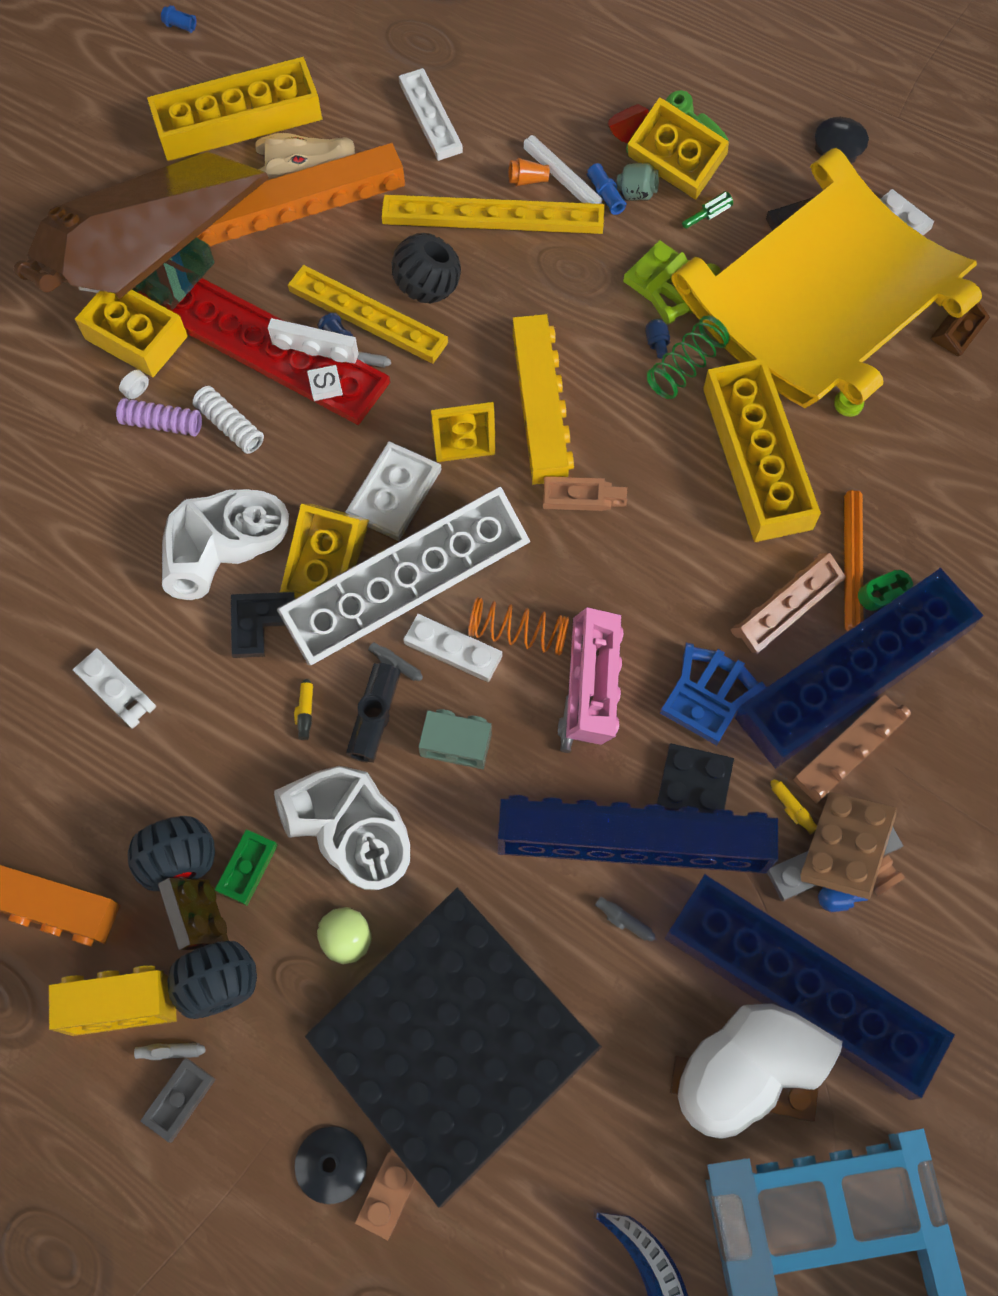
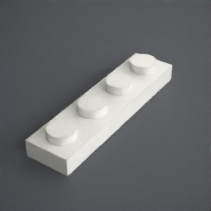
[399,68,463,161]

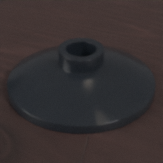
[295,1126,368,1204]

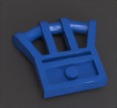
[660,642,767,746]

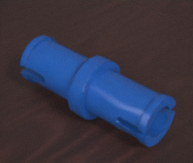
[587,163,627,215]

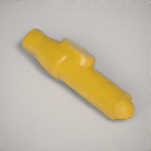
[770,779,817,835]

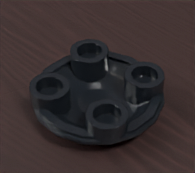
[815,116,869,164]

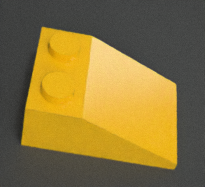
[431,402,495,462]
[280,504,369,598]

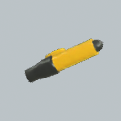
[294,679,313,740]

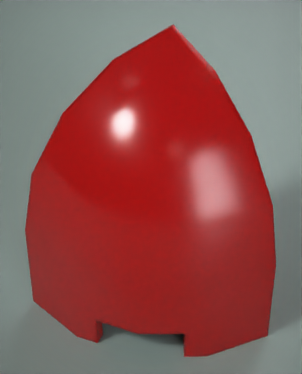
[607,104,649,143]

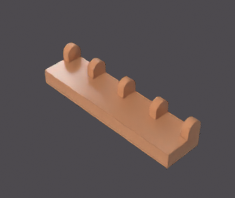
[731,552,846,653]
[793,694,911,804]

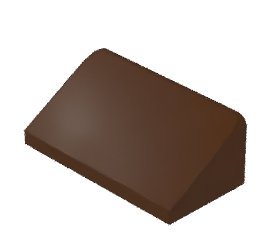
[931,302,990,356]

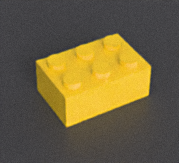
[628,97,729,200]
[75,290,188,378]
[49,966,177,1036]

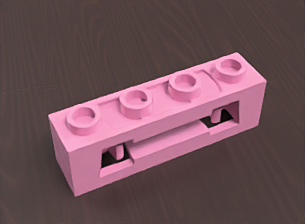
[566,607,623,745]

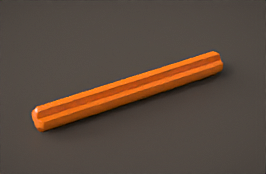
[844,490,864,633]

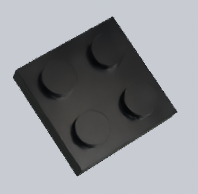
[656,743,734,823]

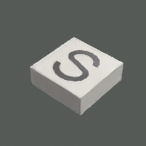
[307,365,343,401]

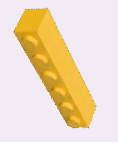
[513,314,574,485]

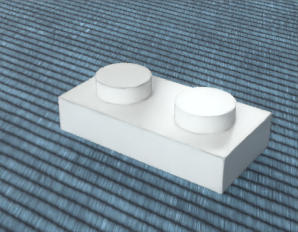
[880,189,934,235]

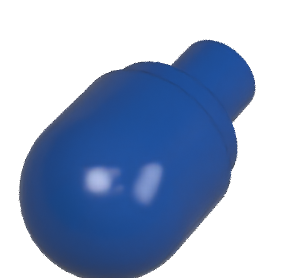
[818,887,868,912]

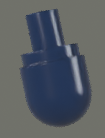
[645,319,670,359]

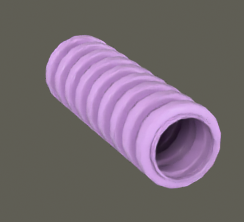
[116,398,202,437]

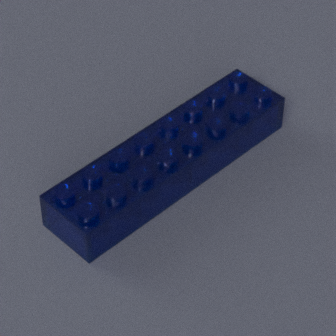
[735,568,984,769]
[498,795,778,874]
[664,874,955,1100]

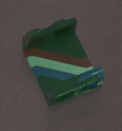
[132,237,215,310]

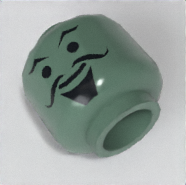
[617,163,659,201]

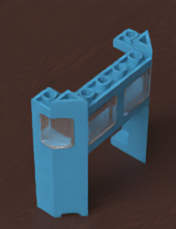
[705,1128,967,1296]

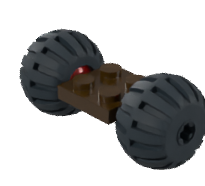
[128,816,257,1019]

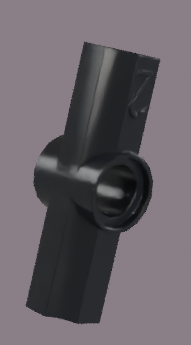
[346,662,401,763]

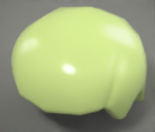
[317,907,372,965]

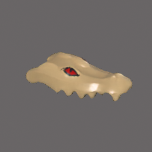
[255,133,355,180]

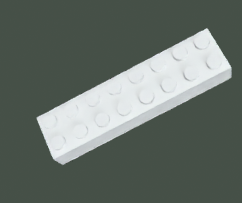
[277,487,530,665]

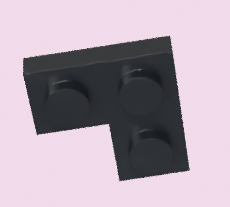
[231,592,295,658]

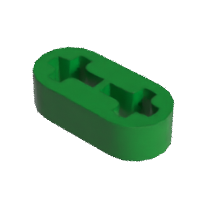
[858,570,913,611]

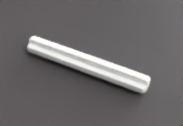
[524,135,603,204]

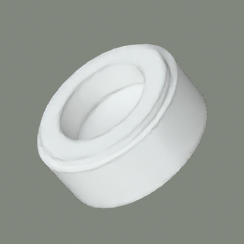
[119,370,149,399]

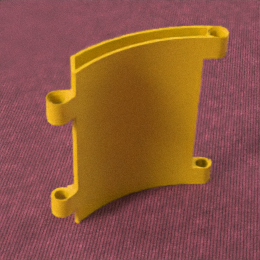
[671,148,982,408]

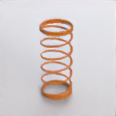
[468,597,569,656]

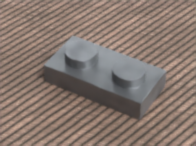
[140,1058,216,1143]

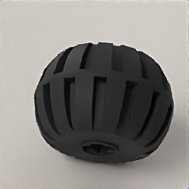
[391,233,461,304]

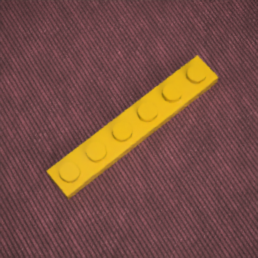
[288,265,448,364]

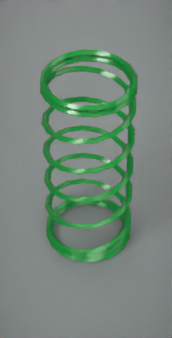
[647,316,730,399]

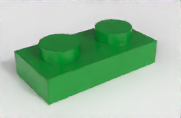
[215,829,278,906]

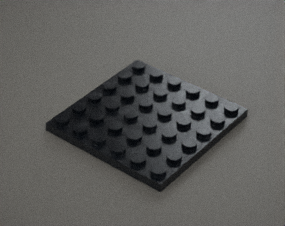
[305,887,602,1208]

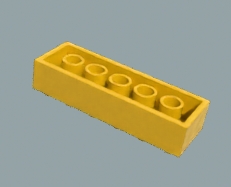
[147,56,323,161]
[703,358,821,543]

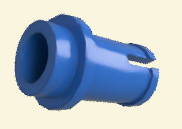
[161,5,196,33]

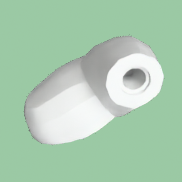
[162,489,289,600]
[274,766,410,890]
[678,1004,842,1139]

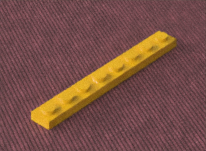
[382,195,604,234]

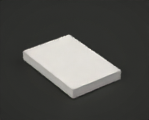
[345,441,442,541]

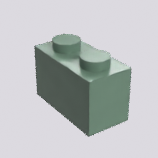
[419,709,492,770]

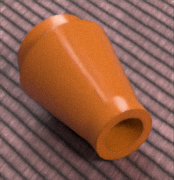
[508,158,550,187]

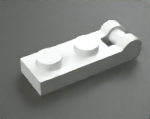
[73,648,156,729]

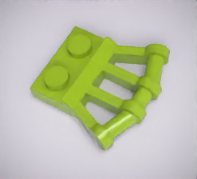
[623,241,721,324]

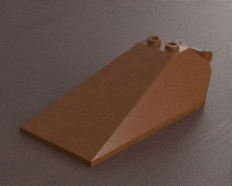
[14,152,269,299]

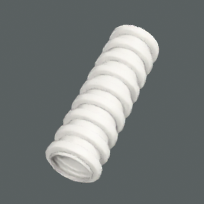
[193,386,264,454]

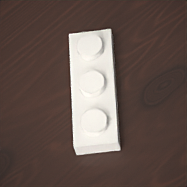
[268,318,359,364]
[404,614,502,683]

